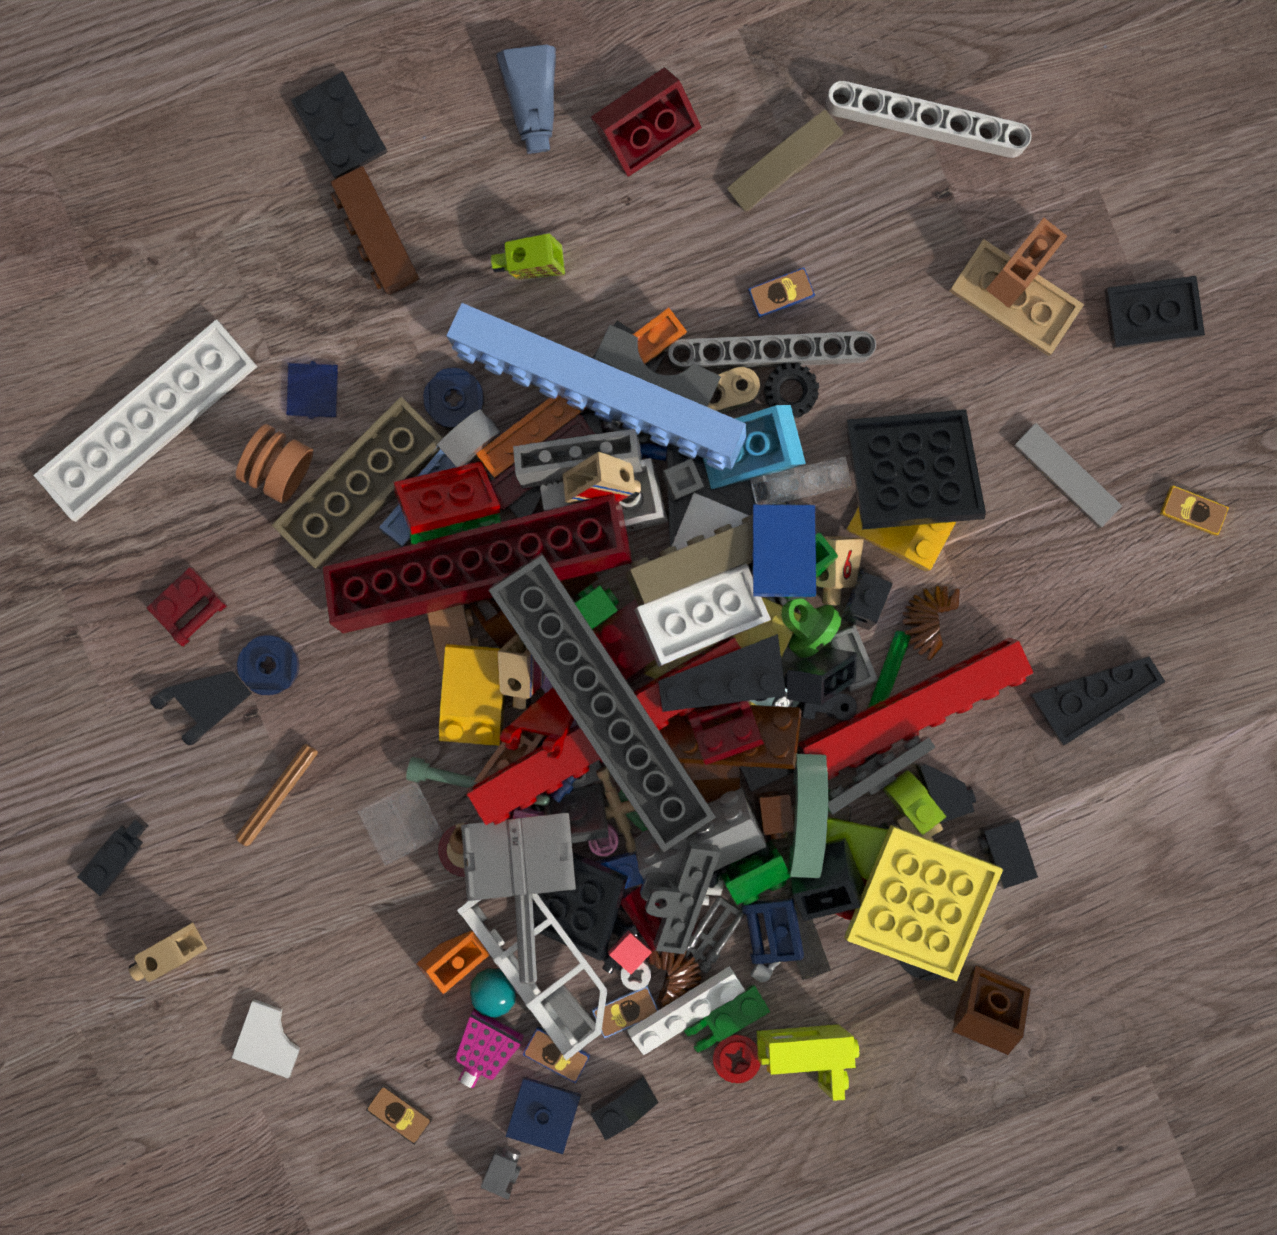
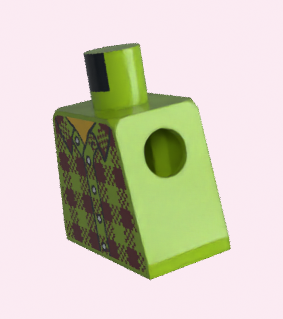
[491,233,565,280]

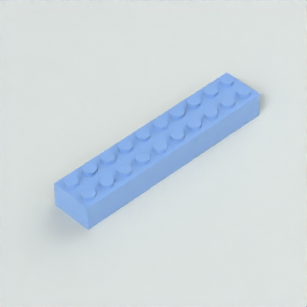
[446,303,746,471]

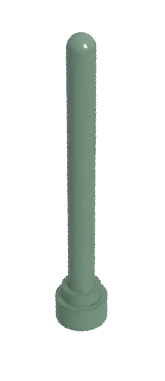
[406,757,549,806]

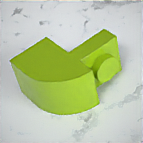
[882,770,946,836]

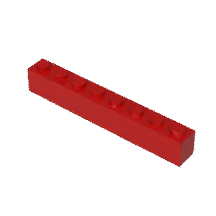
[798,637,1033,780]

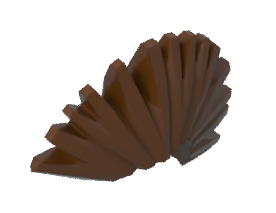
[903,586,960,661]
[648,949,701,1009]

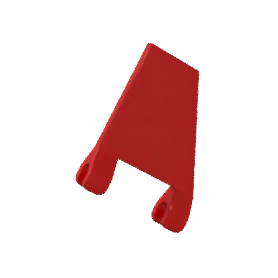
[500,687,574,759]

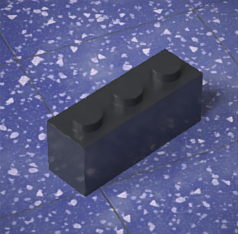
[784,647,857,705]

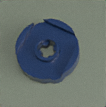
[423,368,484,429]
[237,635,299,695]

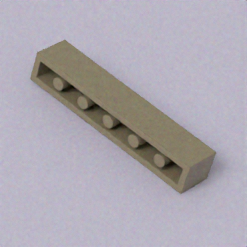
[625,502,797,606]

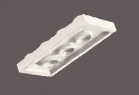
[634,563,771,666]

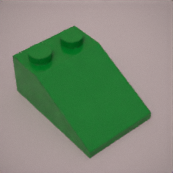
[721,840,791,905]

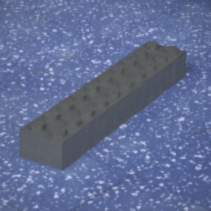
[489,553,716,852]

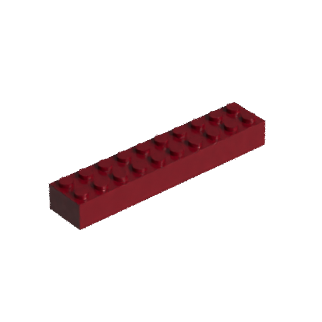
[323,494,632,634]

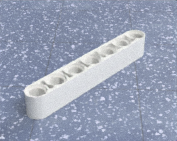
[826,81,1031,158]

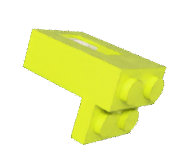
[757,1024,859,1101]

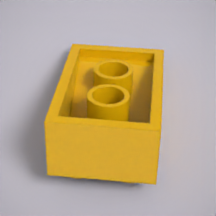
[846,506,956,572]
[439,644,505,746]

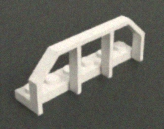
[457,894,607,1061]

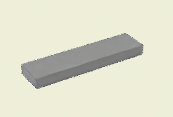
[1013,423,1122,528]

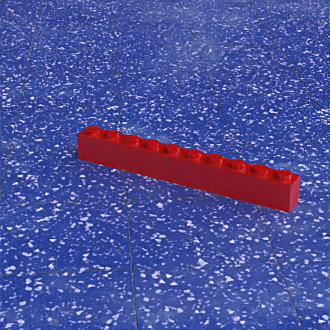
[467,636,741,825]

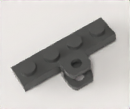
[828,735,936,814]
[640,841,721,954]

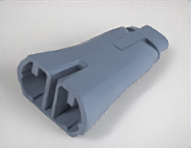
[496,44,556,154]

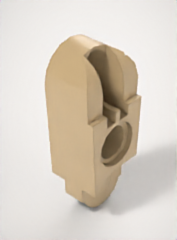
[708,367,760,413]

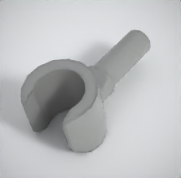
[750,962,781,982]

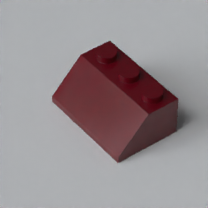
[590,67,702,177]

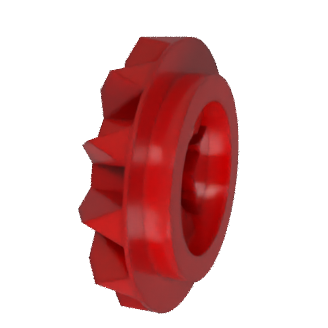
[713,1034,761,1083]

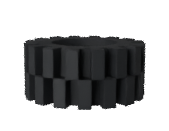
[764,362,819,418]

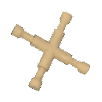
[596,767,636,853]

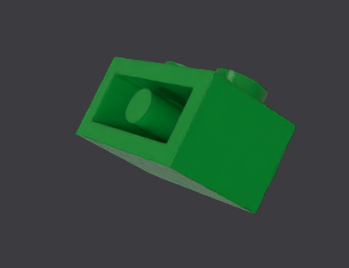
[575,585,620,629]

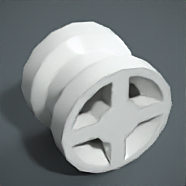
[621,960,651,990]

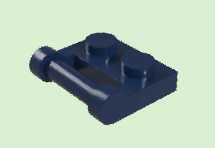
[741,898,804,964]

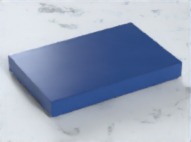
[753,505,816,597]

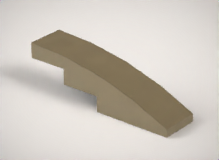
[727,110,844,212]

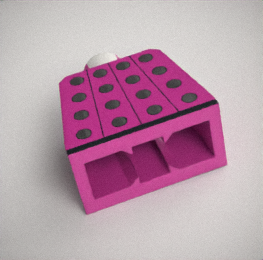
[455,1008,524,1088]

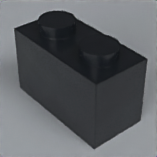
[977,817,1038,889]

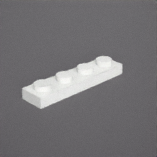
[627,966,745,1055]

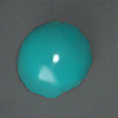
[470,968,516,1018]

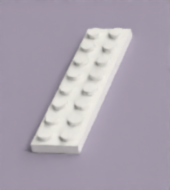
[34,319,258,522]

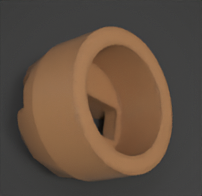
[449,827,463,854]

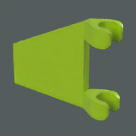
[826,817,889,881]

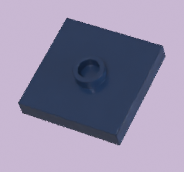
[506,1077,581,1154]

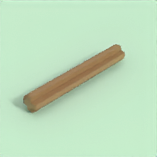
[236,744,318,846]

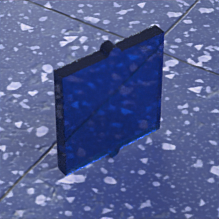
[286,361,338,420]

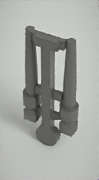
[684,896,745,974]

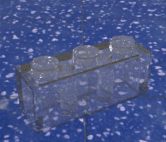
[750,456,852,505]

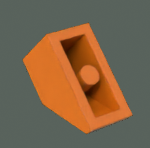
[416,930,490,994]

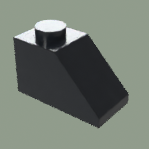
[916,762,976,824]
[591,1075,658,1141]

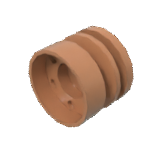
[236,424,314,504]

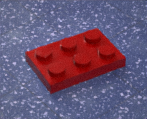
[393,461,500,535]

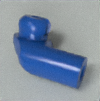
[640,443,667,461]

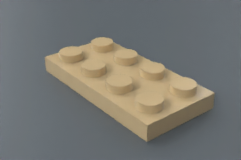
[949,239,1084,356]

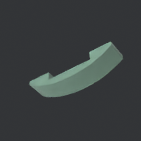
[789,753,828,878]

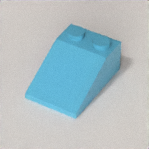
[703,405,806,489]

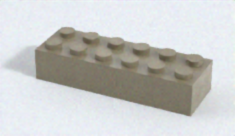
[272,397,443,570]

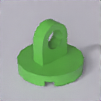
[781,598,841,658]

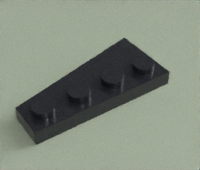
[658,634,786,712]
[1029,656,1165,746]

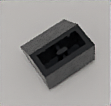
[789,838,865,921]

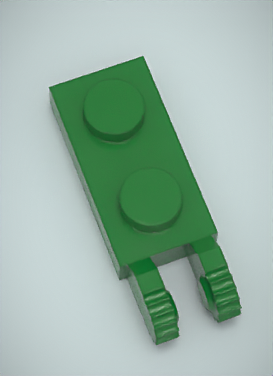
[684,984,770,1053]

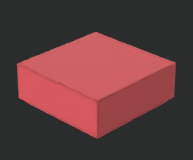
[608,930,652,974]

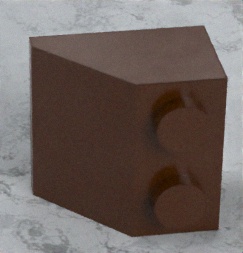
[952,965,1031,1055]

